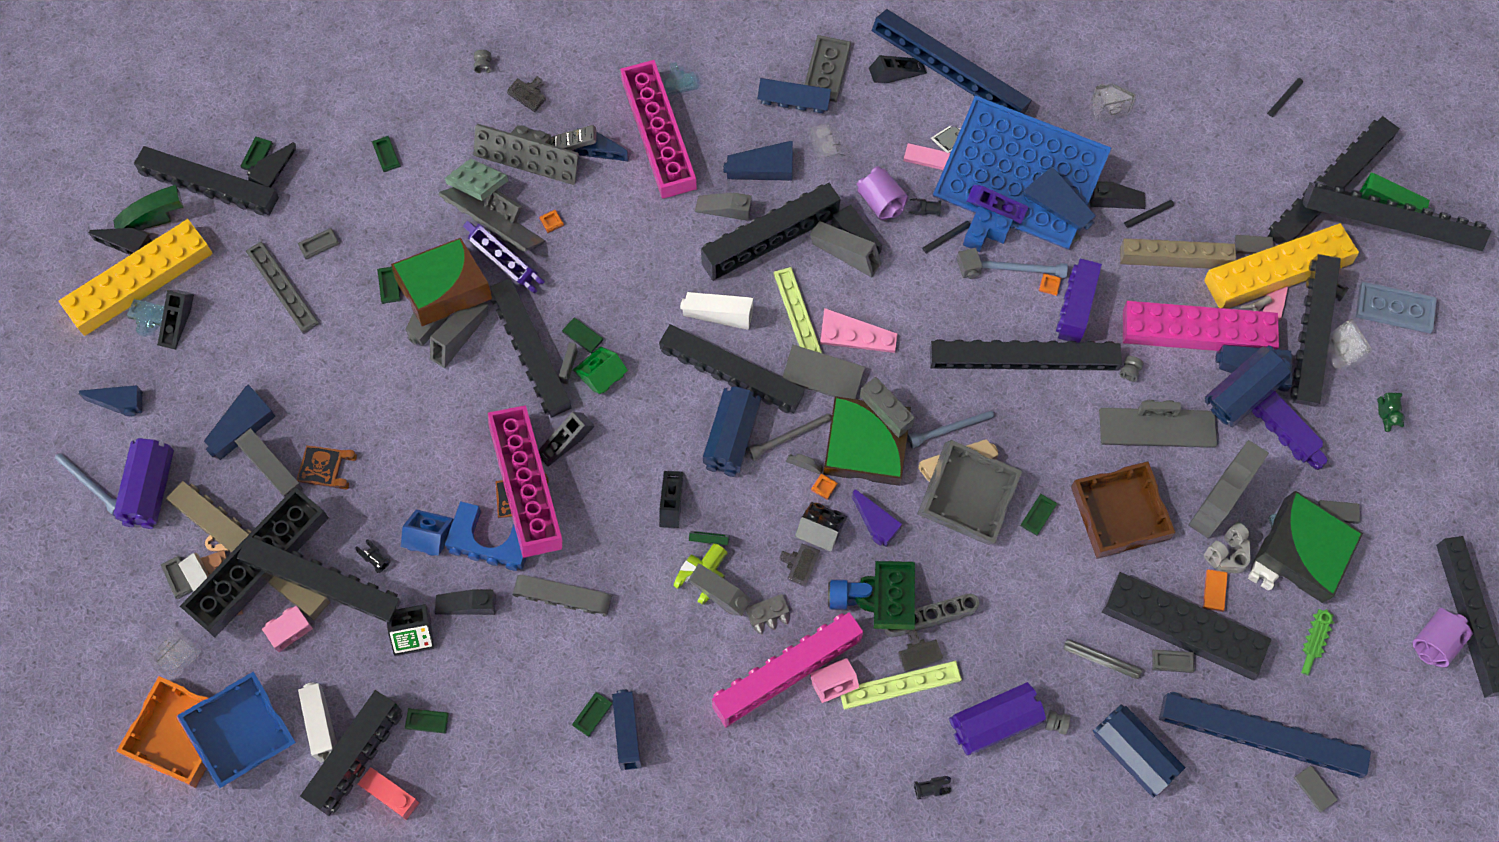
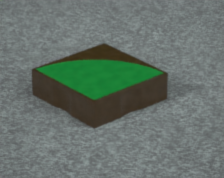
[823,396,911,486]

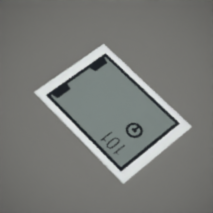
[931,126,961,153]

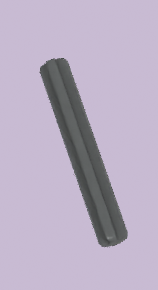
[1064,639,1142,679]

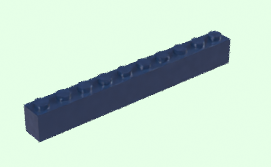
[871,9,1032,114]
[1159,692,1371,778]

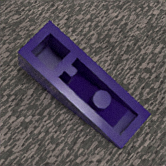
[966,184,1028,224]
[852,489,902,547]

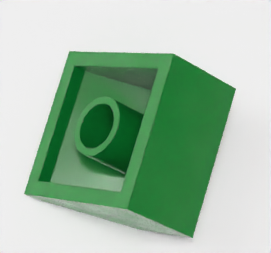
[573,346,628,394]

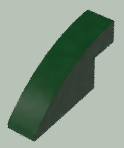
[113,185,183,231]

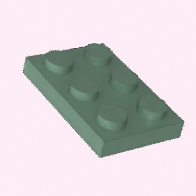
[445,159,508,201]

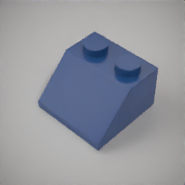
[401,509,453,556]

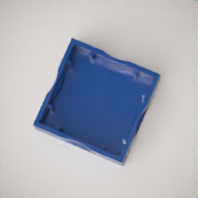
[177,671,296,789]

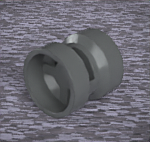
[474,50,492,74]
[1119,356,1144,382]
[1045,710,1071,735]

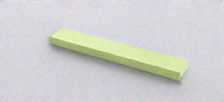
[774,267,822,353]
[840,661,962,710]

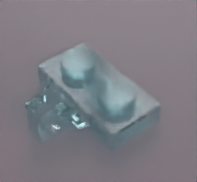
[661,62,698,97]
[127,299,164,337]

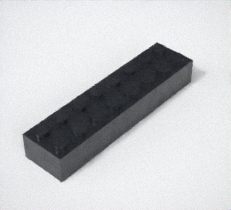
[701,182,841,281]
[179,487,329,637]
[1101,572,1271,680]

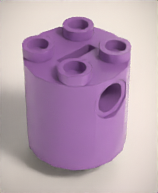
[857,166,908,220]
[1412,608,1473,668]

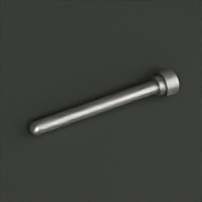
[747,414,832,461]

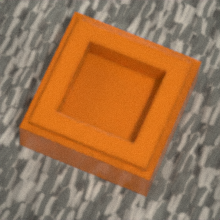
[539,209,564,233]
[1039,273,1061,296]
[811,473,838,500]

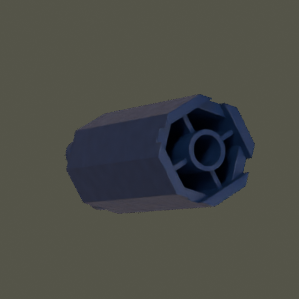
[1205,345,1291,428]
[703,387,761,477]
[1093,704,1186,798]

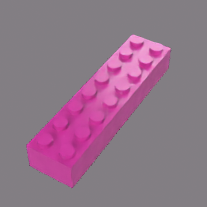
[620,60,697,199]
[1123,301,1279,351]
[488,405,562,558]
[712,612,863,728]

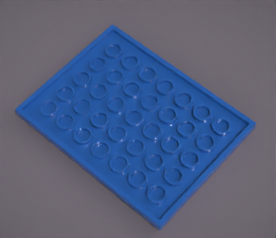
[933,96,1111,250]

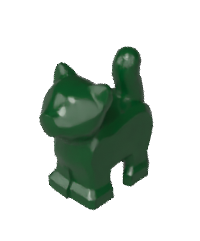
[1377,392,1405,432]

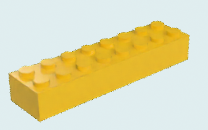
[58,219,213,336]
[1204,223,1359,309]

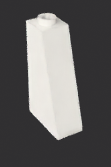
[680,292,753,330]
[298,682,337,763]

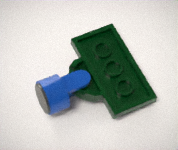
[828,561,915,630]

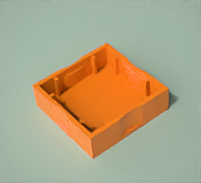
[117,676,208,788]

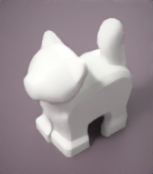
[1248,561,1279,591]

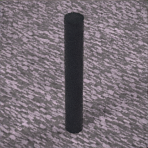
[1267,78,1303,117]
[1124,200,1174,229]
[922,221,970,254]

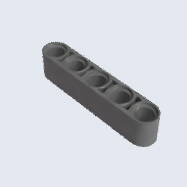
[512,575,612,617]
[884,593,979,637]

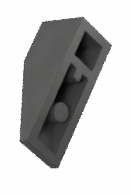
[695,192,752,221]
[688,564,752,616]

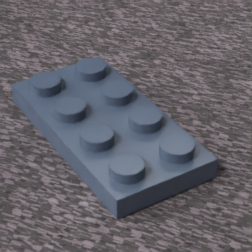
[1356,282,1437,333]

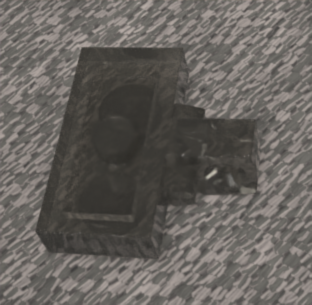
[507,76,546,112]
[779,543,820,587]
[898,630,943,672]

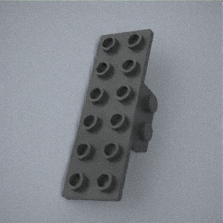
[473,124,579,185]
[439,187,545,252]
[1099,400,1217,448]

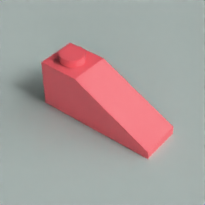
[358,767,419,820]

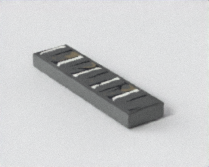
[549,125,596,150]

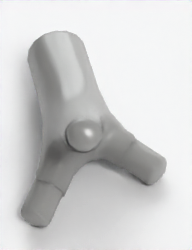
[1241,296,1272,311]

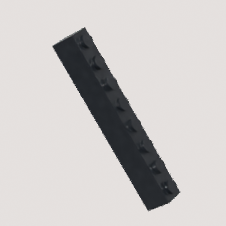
[134,146,279,215]
[1290,254,1341,407]
[490,278,572,418]
[659,324,804,414]
[237,535,401,624]
[1436,536,1499,698]

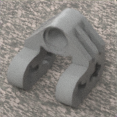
[1204,522,1250,573]

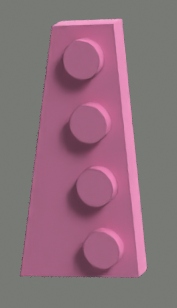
[820,308,897,353]

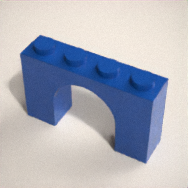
[445,501,527,571]

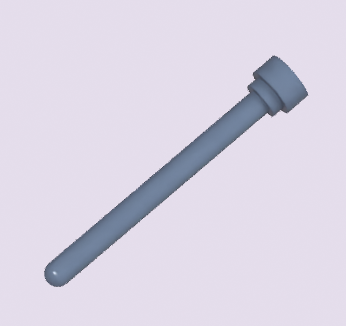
[981,260,1068,278]
[907,411,995,449]
[55,453,117,515]

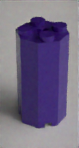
[113,438,174,529]
[949,682,1046,756]

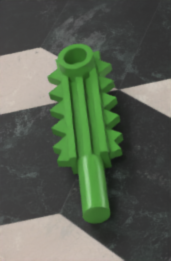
[1301,609,1334,676]

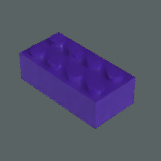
[1055,258,1102,343]

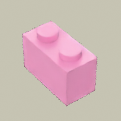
[262,606,313,652]
[810,658,859,703]

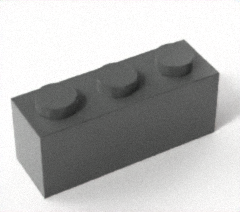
[860,377,915,438]

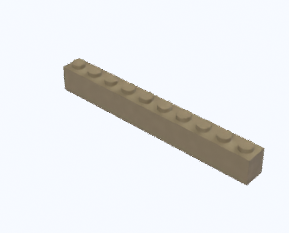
[166,481,330,620]

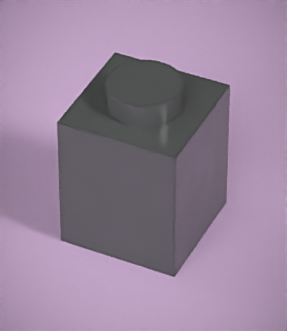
[956,248,983,279]

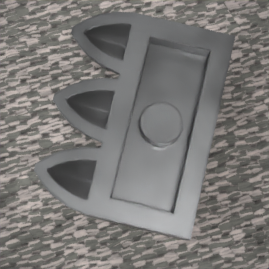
[745,594,790,635]

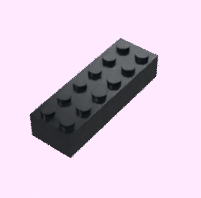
[300,690,402,816]

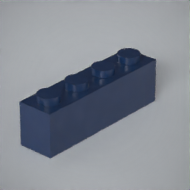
[757,78,832,114]

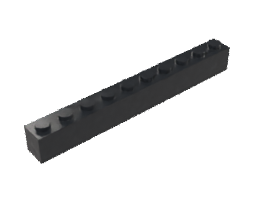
[1267,116,1400,245]
[1302,181,1492,251]
[930,339,1122,371]

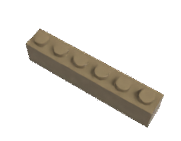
[1120,238,1236,269]

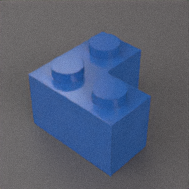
[963,207,1013,252]

